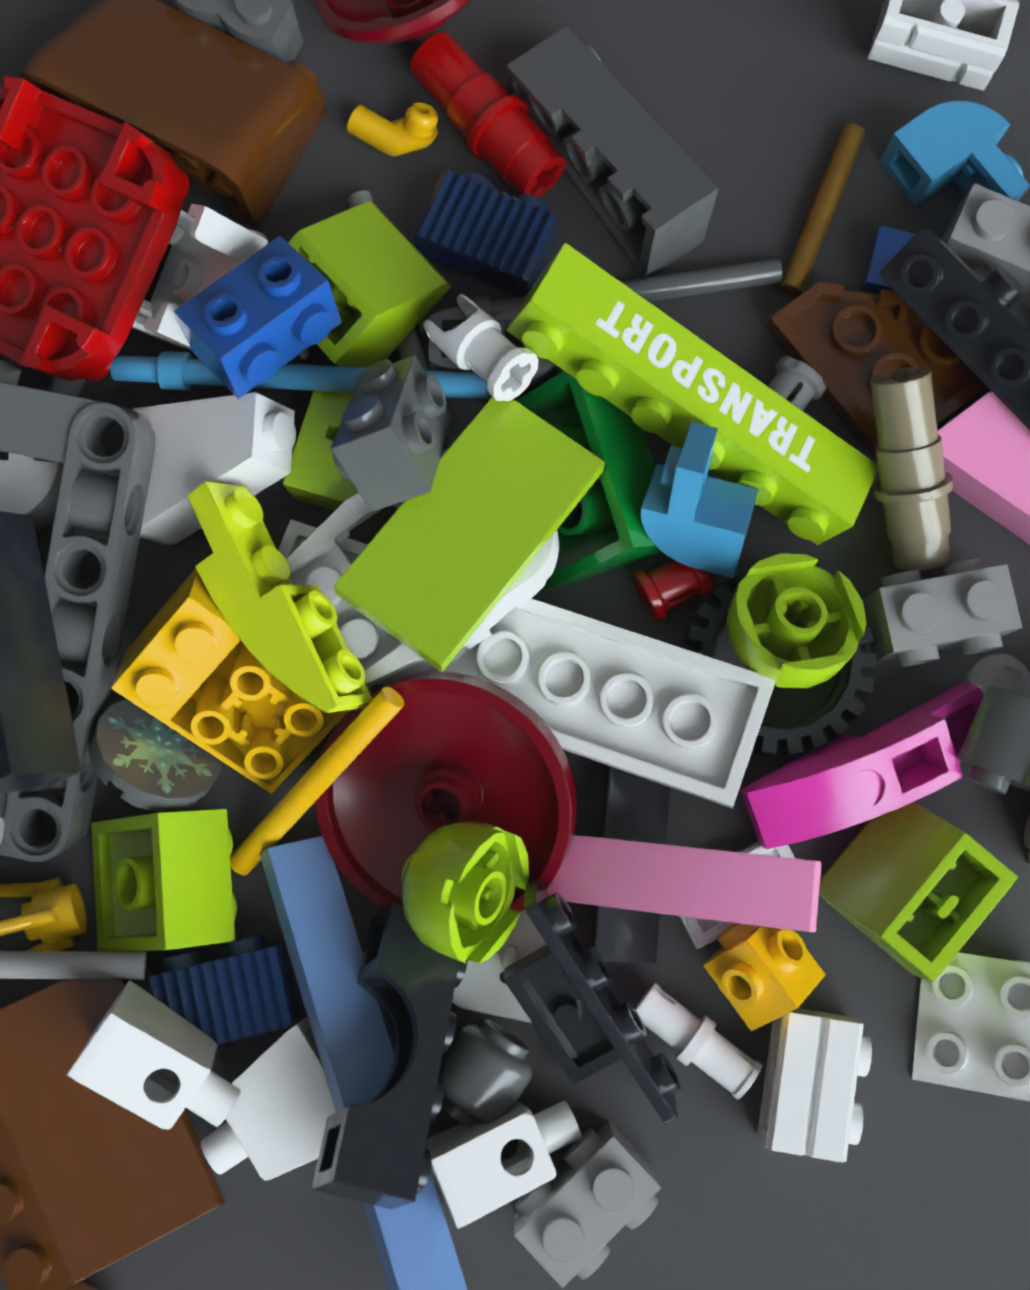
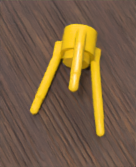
[0,877,87,980]

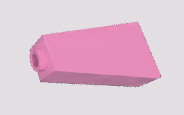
[938,391,1030,545]

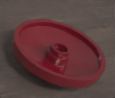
[315,672,577,913]

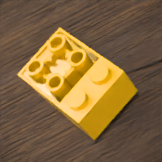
[111,568,350,794]

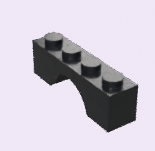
[311,902,468,1209]

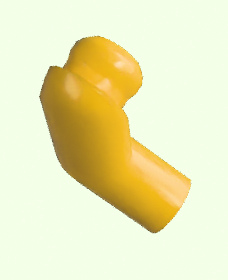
[347,102,438,157]

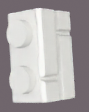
[868,0,1020,91]
[757,1008,872,1163]

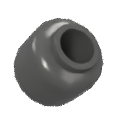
[438,1019,532,1126]

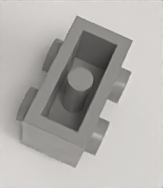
[863,558,1023,667]
[514,1120,662,1288]

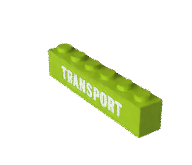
[506,243,878,546]

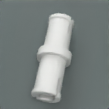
[635,982,762,1100]

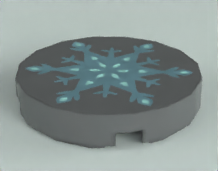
[88,699,221,813]

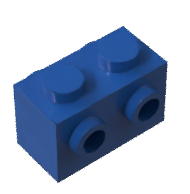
[173,236,342,399]

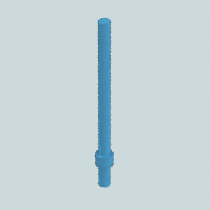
[110,351,490,400]

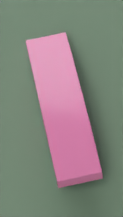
[546,835,821,932]

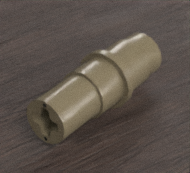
[870,367,954,571]

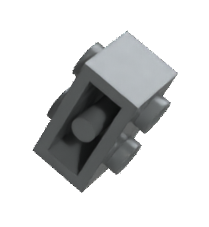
[330,355,452,512]

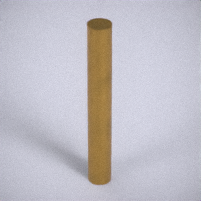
[779,123,865,297]

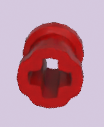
[631,559,714,623]

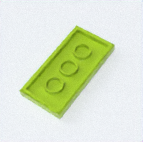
[333,397,605,672]

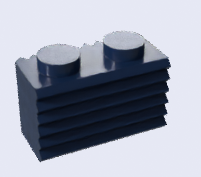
[414,169,557,296]
[145,934,300,1044]

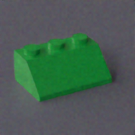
[516,371,662,591]

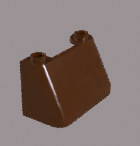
[20,0,327,230]

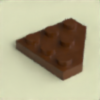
[766,281,988,462]

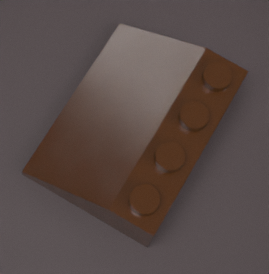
[0,979,226,1290]

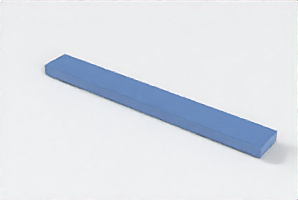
[260,836,468,1290]

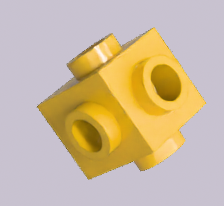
[703,923,826,1031]

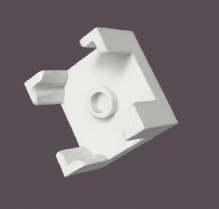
[132,204,268,351]

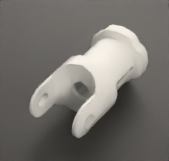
[423,294,538,401]

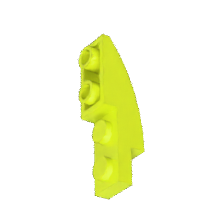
[187,481,373,713]

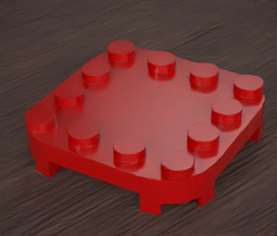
[0,76,189,382]

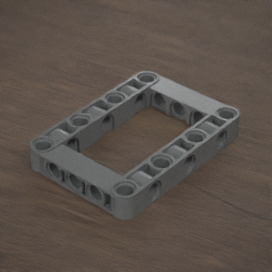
[0,382,155,862]

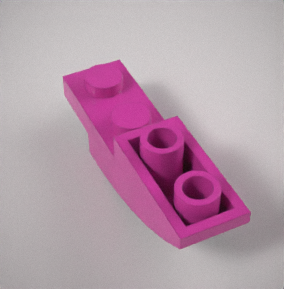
[740,682,984,849]

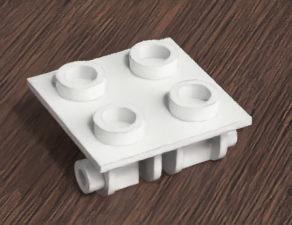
[912,952,1030,1102]

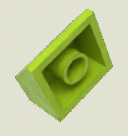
[91,809,237,952]

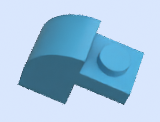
[879,101,1030,207]
[641,422,758,578]

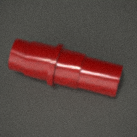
[410,32,566,198]

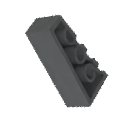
[506,26,719,278]

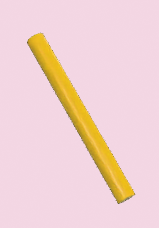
[230,687,404,876]

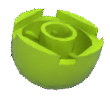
[726,553,867,688]
[401,821,529,964]

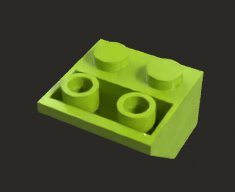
[278,201,451,367]
[819,802,1019,982]

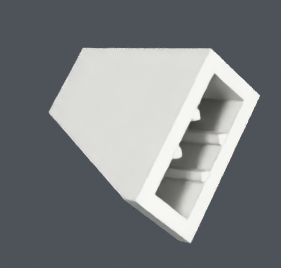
[133,392,296,545]

